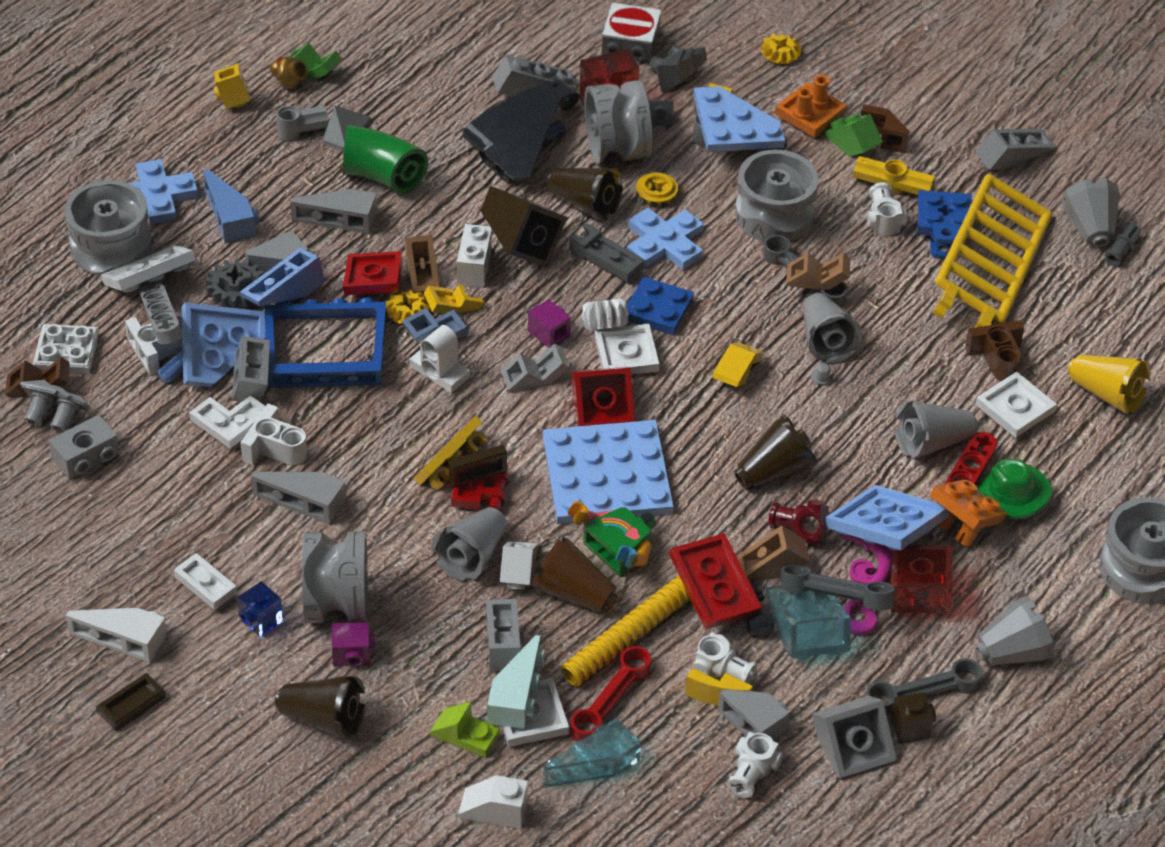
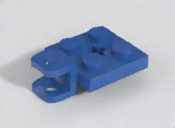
[918,190,972,259]

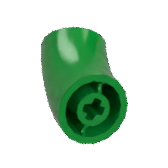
[342,125,429,194]

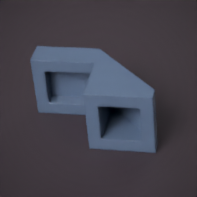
[402,308,468,343]

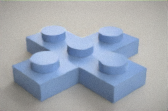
[129,159,198,224]
[627,208,704,270]

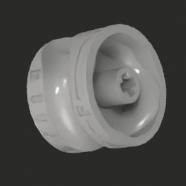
[585,80,652,165]
[735,150,819,242]
[64,180,152,275]
[1099,497,1165,604]
[302,531,368,623]

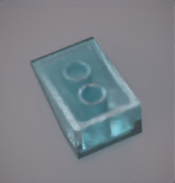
[766,586,851,659]

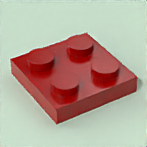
[343,251,403,296]

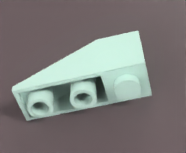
[487,635,545,729]

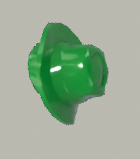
[977,459,1052,519]

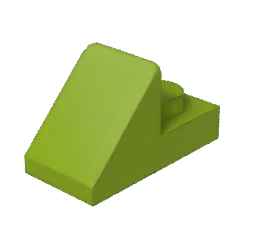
[430,702,500,758]

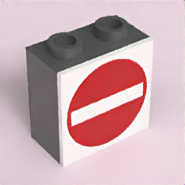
[602,3,661,63]

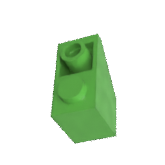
[823,113,883,156]

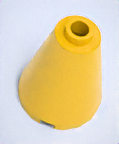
[1068,355,1151,414]

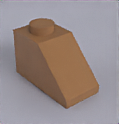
[737,525,810,581]

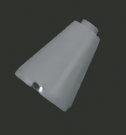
[803,293,862,364]
[895,401,978,458]
[432,507,507,581]

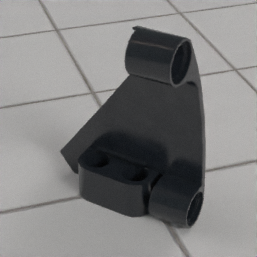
[463,79,581,183]

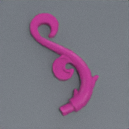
[841,535,899,636]

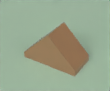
[405,235,440,292]

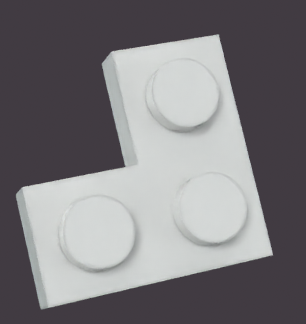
[189,395,266,449]

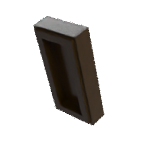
[449,445,507,487]
[96,673,166,731]

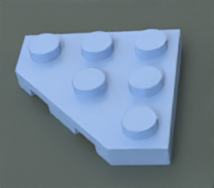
[693,86,785,152]
[182,303,266,388]

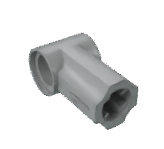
[277,105,329,141]

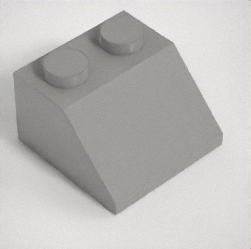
[812,696,897,778]

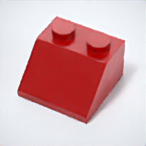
[570,366,635,427]

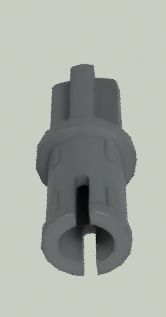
[1105,223,1141,266]

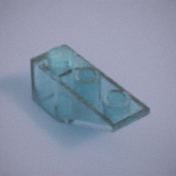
[543,718,641,788]

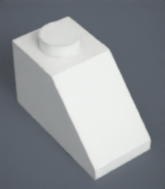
[500,541,538,589]
[458,775,528,829]

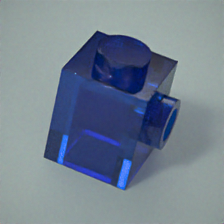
[238,581,283,637]

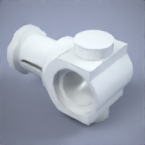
[867,182,907,236]
[692,632,758,684]
[727,732,783,798]

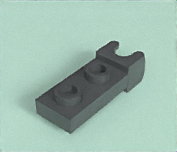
[569,224,644,282]

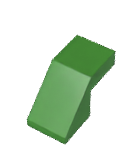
[289,42,342,80]

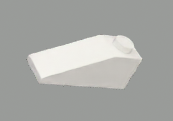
[66,608,167,663]

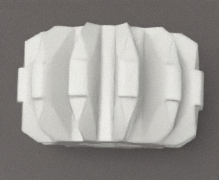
[582,299,629,330]

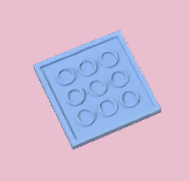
[543,420,673,524]

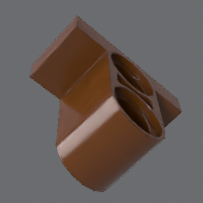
[965,320,1024,381]

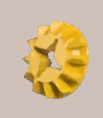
[761,33,802,64]
[636,173,678,206]
[386,289,430,324]

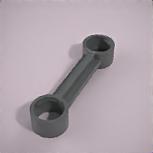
[763,235,848,307]
[780,564,895,610]
[866,658,982,716]

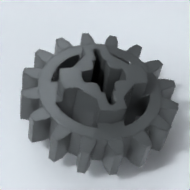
[205,259,264,309]

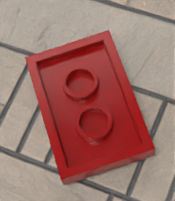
[669,533,762,630]

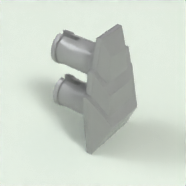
[20,380,91,433]

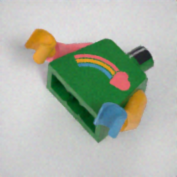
[567,501,656,577]

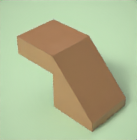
[786,252,850,290]

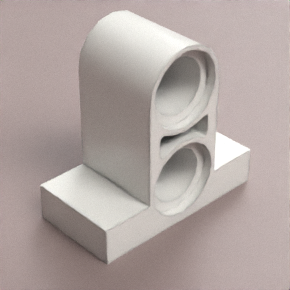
[125,315,183,376]
[410,325,470,393]
[241,404,307,465]

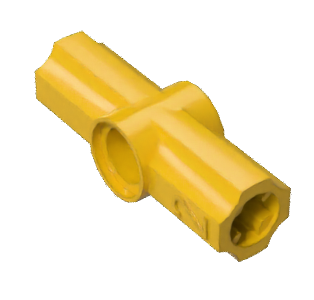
[853,156,936,195]

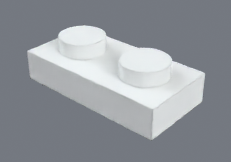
[174,553,237,610]

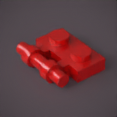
[451,455,510,511]

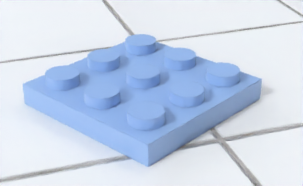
[826,485,949,550]

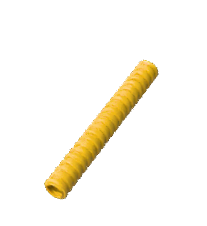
[561,575,690,687]

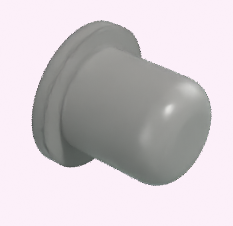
[811,363,831,385]

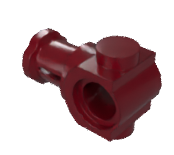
[769,500,830,545]

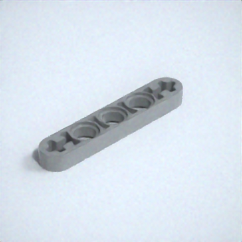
[138,279,182,344]

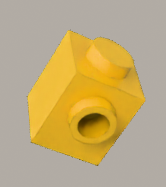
[214,64,251,109]

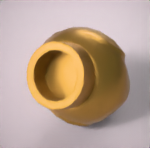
[270,56,308,89]

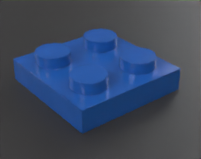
[627,276,694,336]

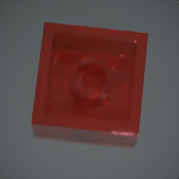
[579,49,639,108]
[891,545,953,614]

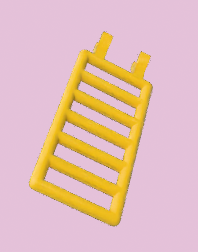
[933,174,1053,328]

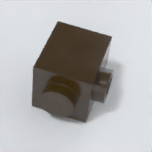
[891,692,936,744]

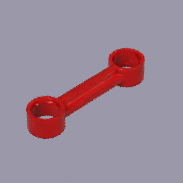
[571,646,651,745]

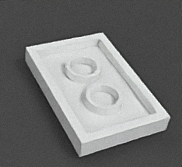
[101,245,196,292]

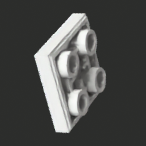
[33,324,99,374]

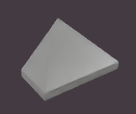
[323,105,371,151]

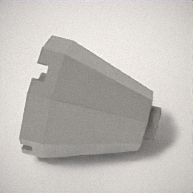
[1062,178,1120,247]
[975,596,1054,665]

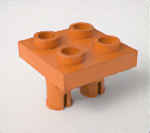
[775,74,847,138]
[929,480,1007,547]

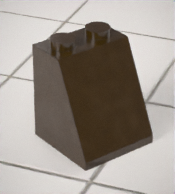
[480,186,568,267]

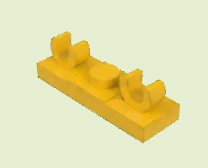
[413,415,487,490]

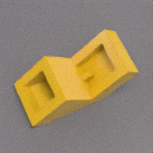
[712,342,764,387]

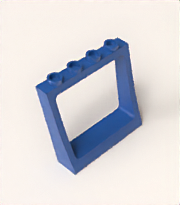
[264,298,386,388]

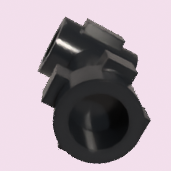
[747,584,775,637]

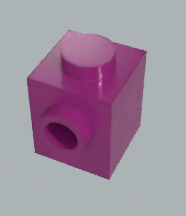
[528,299,571,348]
[332,622,376,667]

